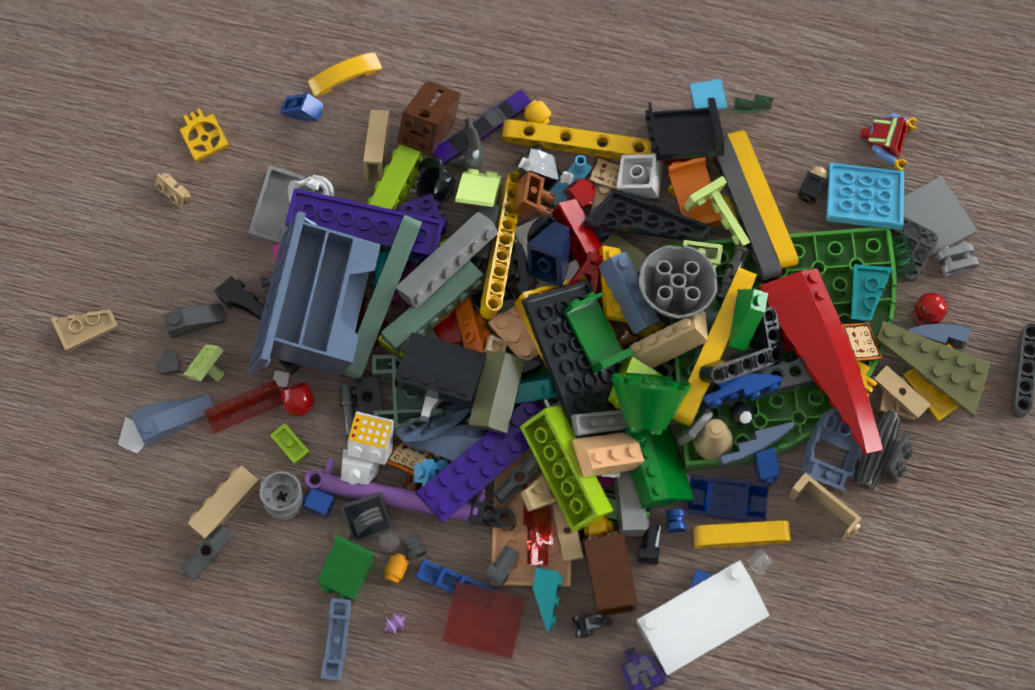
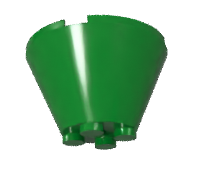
[611,373,691,435]

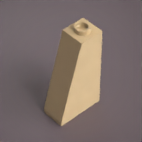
[363,110,390,185]

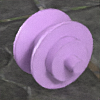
[383,613,405,635]

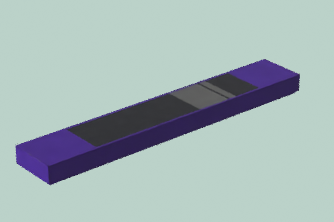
[433,90,531,166]

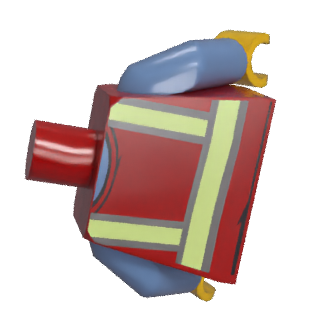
[861,113,917,171]

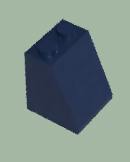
[527,222,571,287]

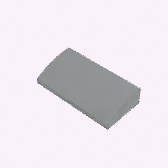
[247,165,305,244]

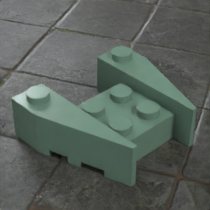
[372,355,443,435]

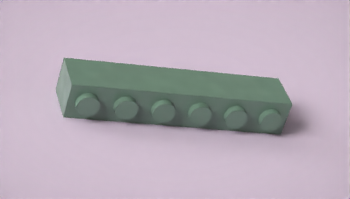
[381,260,484,355]

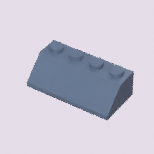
[598,252,663,334]

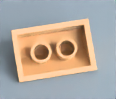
[571,432,644,478]

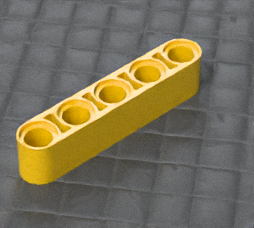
[693,521,791,549]

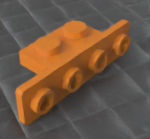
[455,294,491,353]

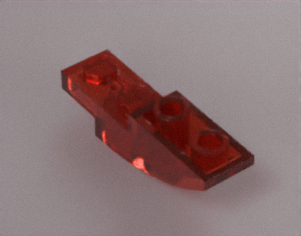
[523,485,553,565]

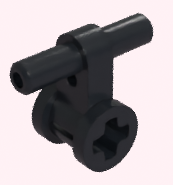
[572,614,612,638]

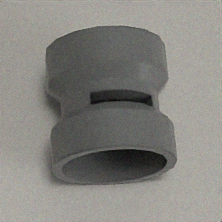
[401,534,427,560]

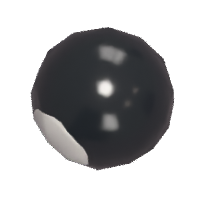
[729,402,754,426]

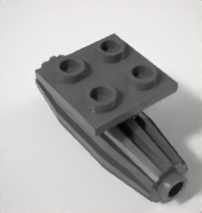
[855,410,913,491]

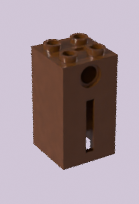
[397,81,461,155]
[584,531,638,616]

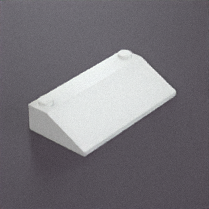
[636,560,770,676]

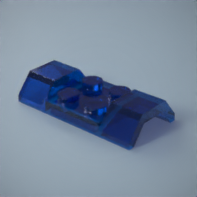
[687,475,769,522]

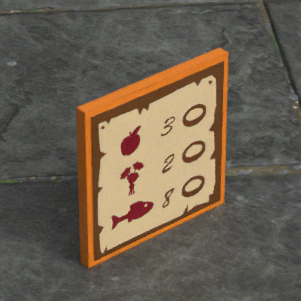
[842,323,882,361]
[386,439,434,474]

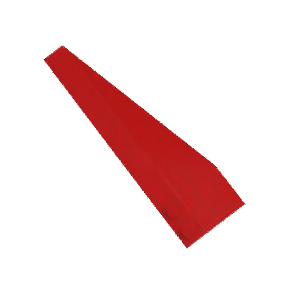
[759,269,883,454]

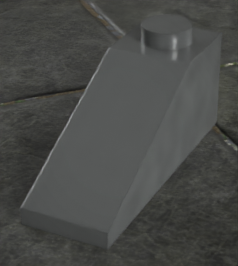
[163,303,226,339]

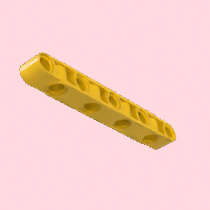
[501,119,665,164]

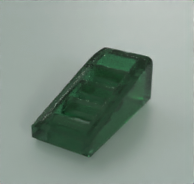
[892,233,916,277]

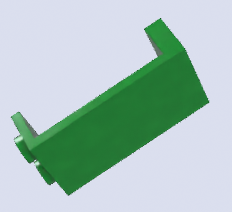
[563,292,634,374]

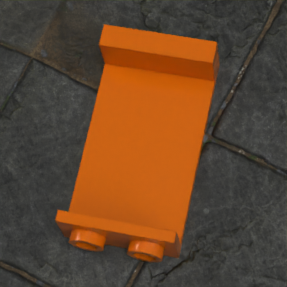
[668,157,722,227]

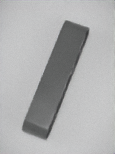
[1011,323,1035,418]

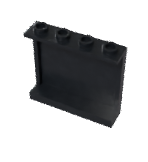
[645,97,724,161]

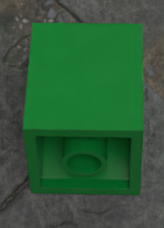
[317,536,376,603]

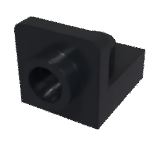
[798,171,826,203]

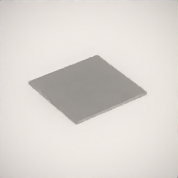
[901,176,978,261]

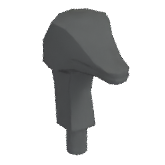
[449,118,483,170]

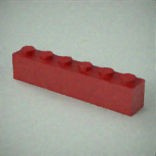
[552,199,603,309]

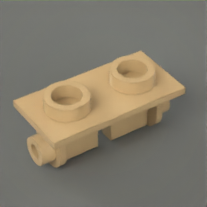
[155,173,191,209]

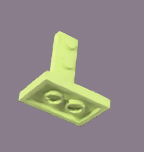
[684,176,750,247]

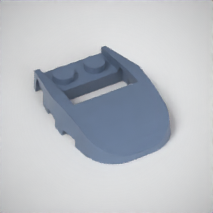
[802,407,863,492]

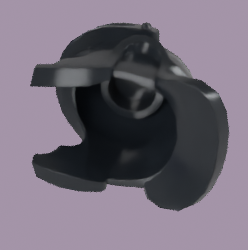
[417,156,455,201]

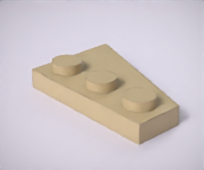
[521,474,558,512]

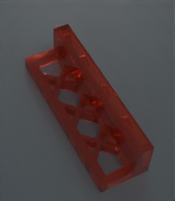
[204,380,284,434]

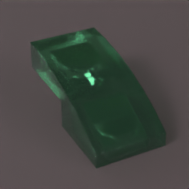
[733,94,774,113]

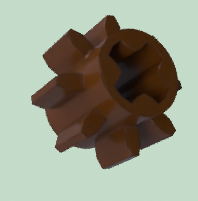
[402,473,422,492]

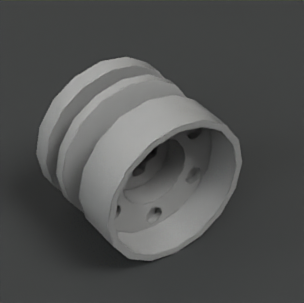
[260,471,304,521]

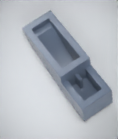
[909,324,971,348]

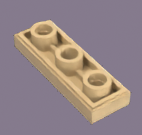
[873,365,930,420]
[552,503,583,563]

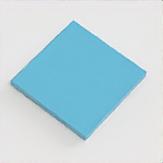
[826,163,904,230]

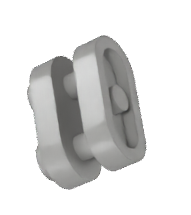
[936,241,980,277]

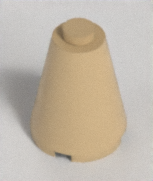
[693,419,733,461]

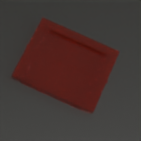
[442,582,525,658]

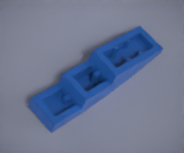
[414,559,498,610]

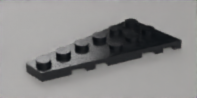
[584,189,712,242]

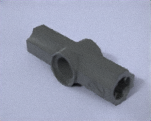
[493,453,541,506]
[180,524,234,580]

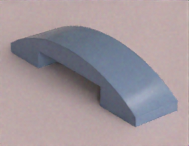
[393,404,470,442]
[321,598,351,681]

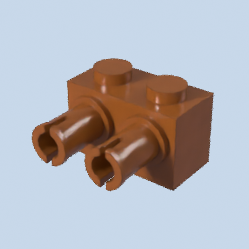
[512,171,556,219]

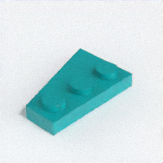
[850,264,892,323]

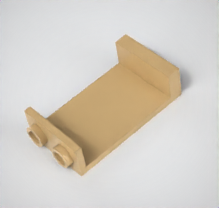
[789,473,862,541]

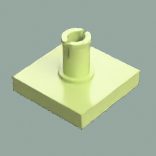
[183,345,225,382]

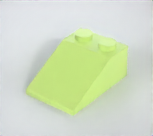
[455,169,502,207]

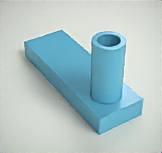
[549,155,593,208]

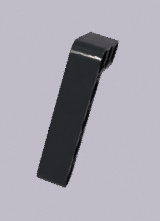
[699,307,784,384]

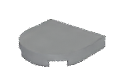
[677,409,713,445]

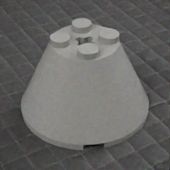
[639,245,717,318]

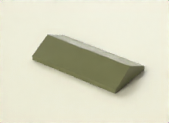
[469,351,525,434]

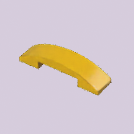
[308,53,382,98]

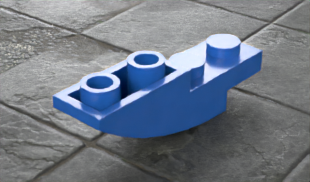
[702,374,782,409]

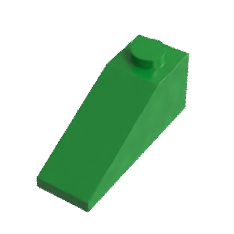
[728,289,768,351]

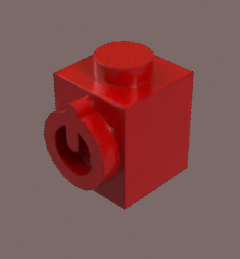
[563,178,597,209]

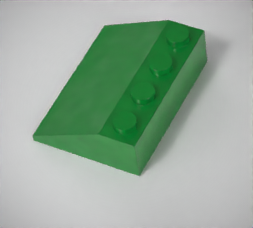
[624,427,694,509]

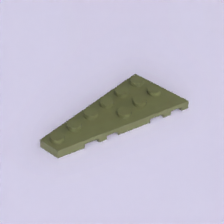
[875,321,991,417]

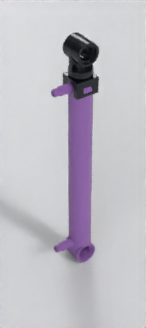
[305,458,517,531]

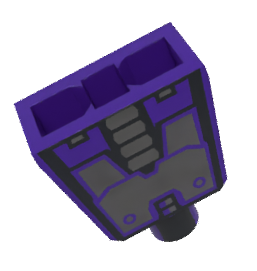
[621,647,666,690]

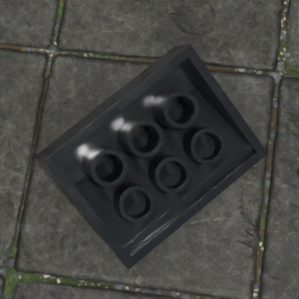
[395,332,486,409]

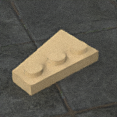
[51,309,119,352]

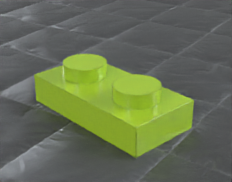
[270,423,310,465]

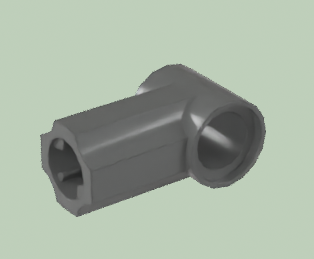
[484,545,520,588]

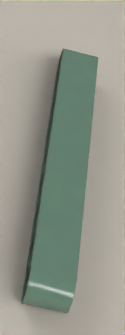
[342,215,422,379]

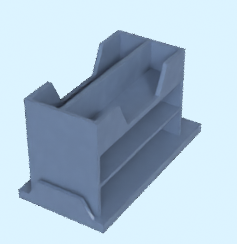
[247,211,381,378]

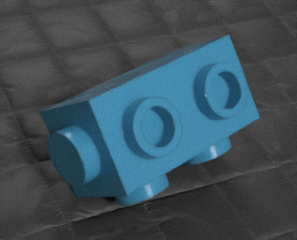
[414,459,449,487]

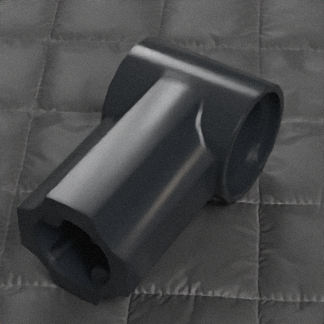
[638,524,661,565]

